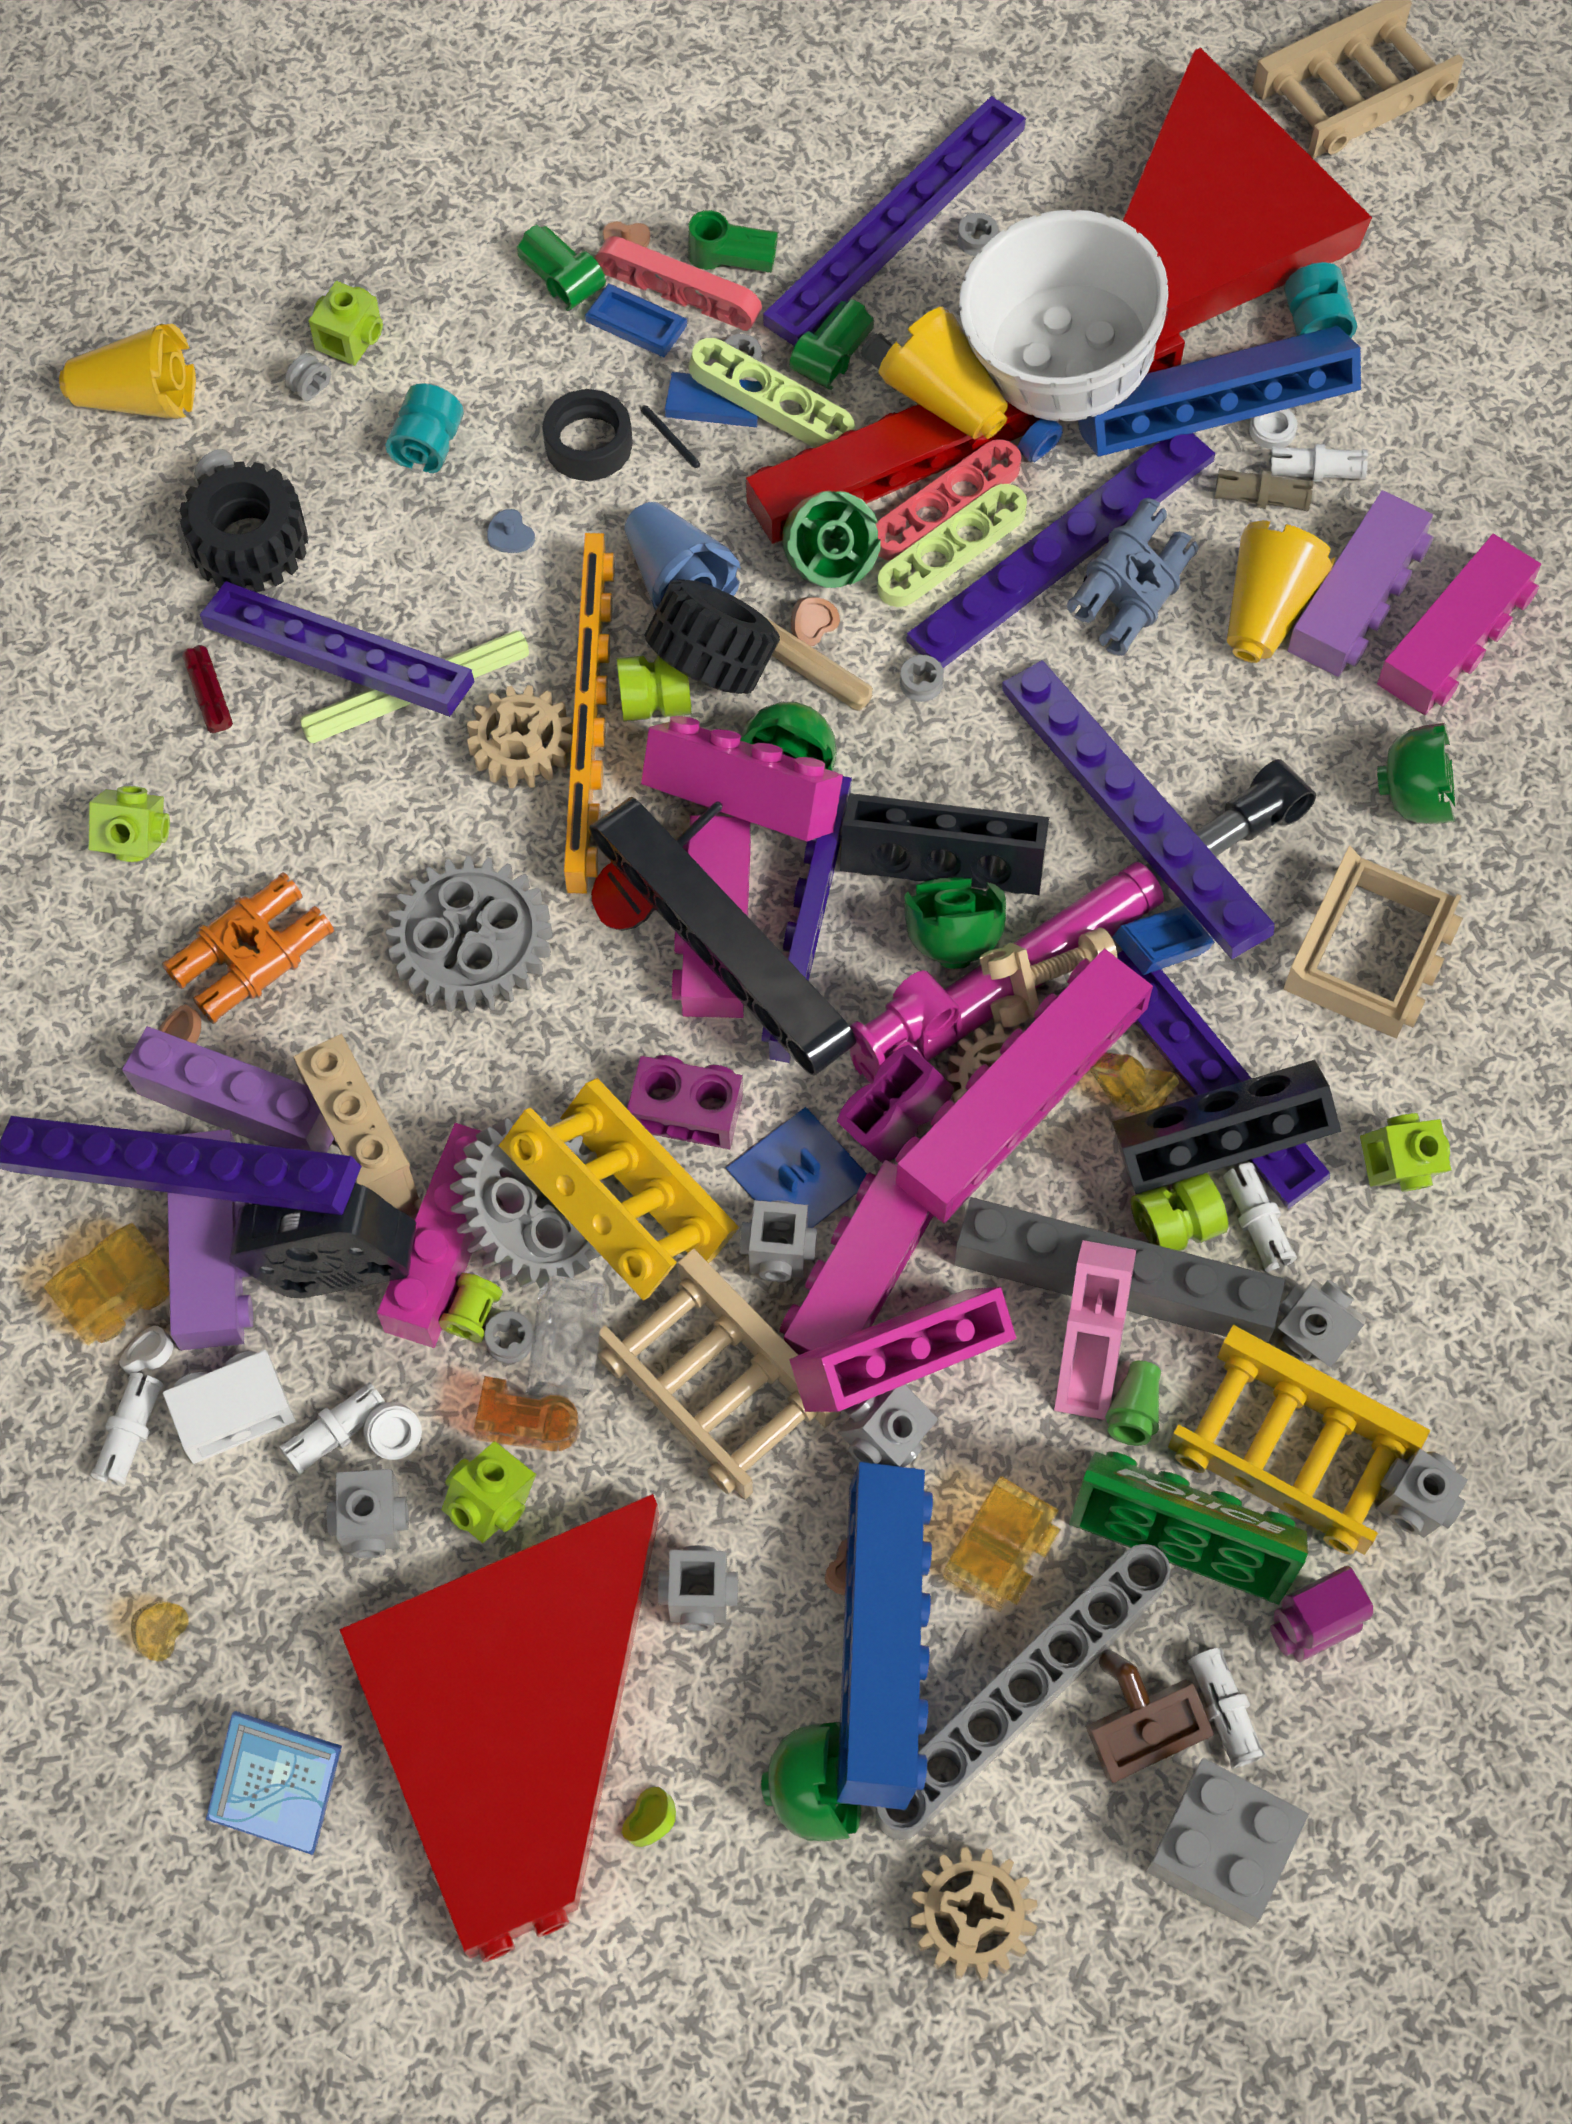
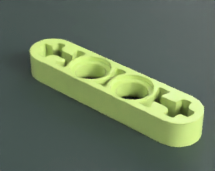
[688,338,855,448]
[877,484,1027,607]

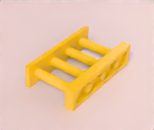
[499,1078,740,1300]
[1168,1325,1431,1555]

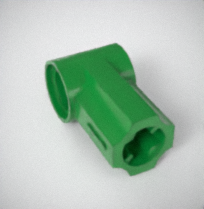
[687,210,778,273]
[517,224,606,311]
[789,299,874,390]

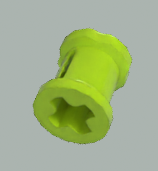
[439,1273,503,1343]

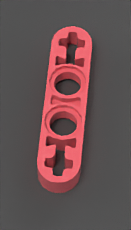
[595,236,762,331]
[876,439,1021,561]

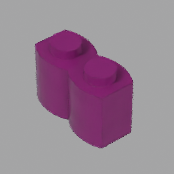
[837,1044,954,1164]
[1270,1566,1373,1662]

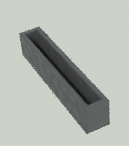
[954,1197,1286,1343]

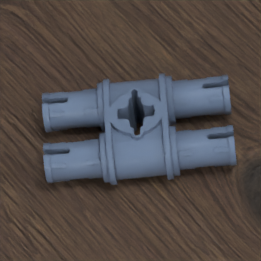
[1067,498,1199,656]

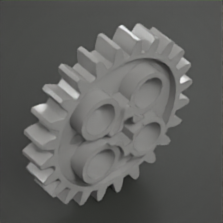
[386,856,553,1013]
[450,1116,613,1289]

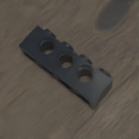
[840,793,1049,895]
[1112,1059,1341,1194]

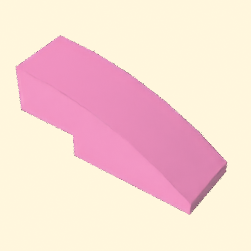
[1054,1240,1136,1420]

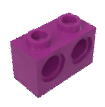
[627,1055,743,1150]

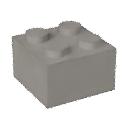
[1146,1757,1309,1929]

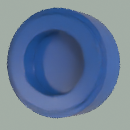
[1018,419,1063,462]

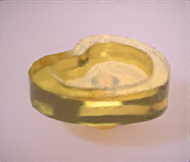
[131,1601,189,1662]

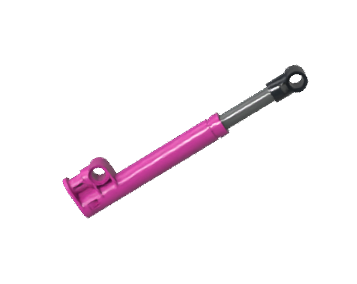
[849,759,1317,1083]

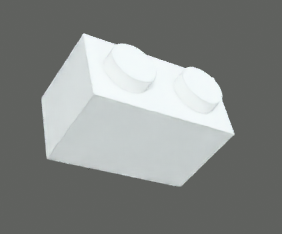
[163,1350,296,1464]

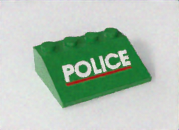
[1069,1451,1308,1605]

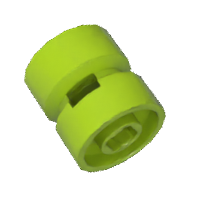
[616,655,692,722]
[1130,1173,1229,1251]

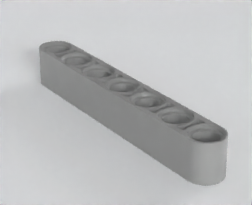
[875,1544,1170,1840]

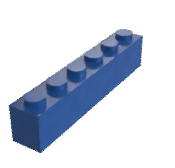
[1078,326,1361,457]
[837,1462,933,1810]

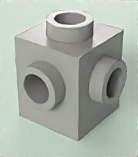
[740,1200,817,1282]
[1278,1278,1366,1367]
[838,1384,938,1467]
[1375,1449,1468,1538]
[327,1469,409,1559]
[658,1545,738,1631]

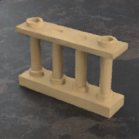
[1252,0,1464,159]
[597,1249,841,1500]

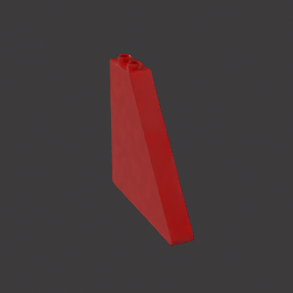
[1123,47,1372,343]
[340,1494,660,1962]

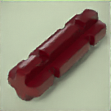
[182,645,233,733]

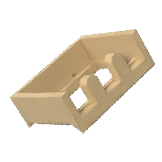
[1283,845,1463,1039]
[293,1034,422,1217]

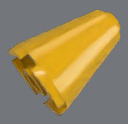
[878,306,1008,439]
[59,323,196,419]
[1227,520,1335,663]

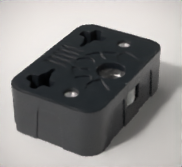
[229,1183,417,1299]

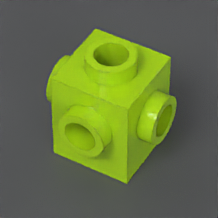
[308,281,383,366]
[89,786,170,862]
[1360,1113,1452,1192]
[441,1441,536,1544]

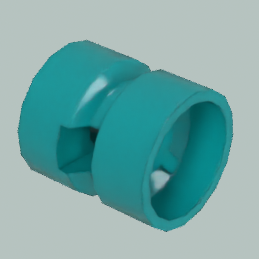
[1284,262,1358,338]
[385,383,464,474]

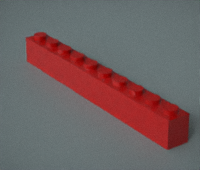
[746,333,1185,544]

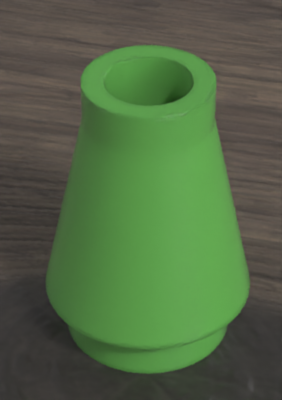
[1105,1361,1161,1446]

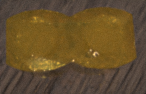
[44,1222,170,1346]
[943,1476,1061,1613]

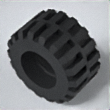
[180,461,308,592]
[644,579,780,694]

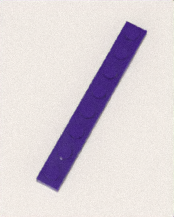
[763,96,1026,347]
[906,433,1216,668]
[1002,660,1275,960]
[0,1116,362,1215]

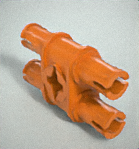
[162,872,334,1024]

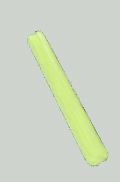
[300,630,529,743]

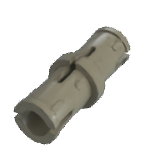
[1215,468,1313,511]

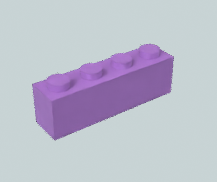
[1287,490,1434,677]
[122,1026,334,1153]
[168,1129,254,1351]

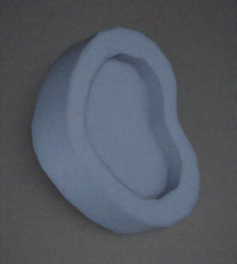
[487,509,535,553]

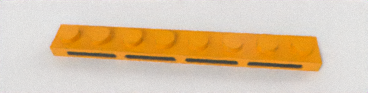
[564,533,615,894]

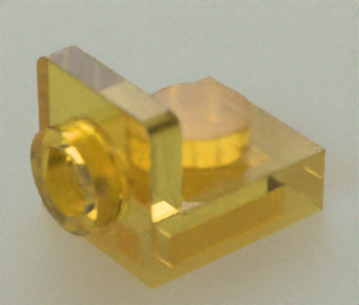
[1090,1052,1179,1114]

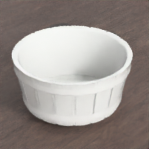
[959,210,1168,421]

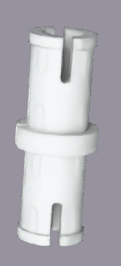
[1270,444,1368,482]
[1223,1163,1297,1272]
[91,1372,164,1487]
[279,1382,385,1475]
[1188,1648,1266,1769]

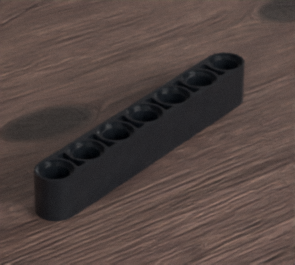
[589,797,856,1076]

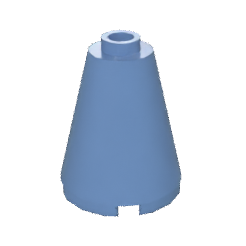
[624,502,741,611]

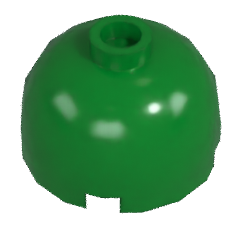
[783,491,881,588]
[740,701,837,771]
[1377,723,1455,825]
[904,877,1006,969]
[761,1722,861,1841]

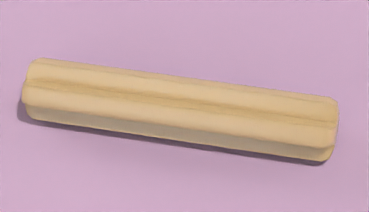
[765,617,873,711]

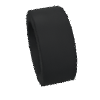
[542,389,633,481]

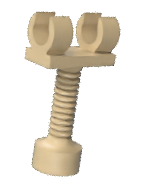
[979,928,1118,1027]

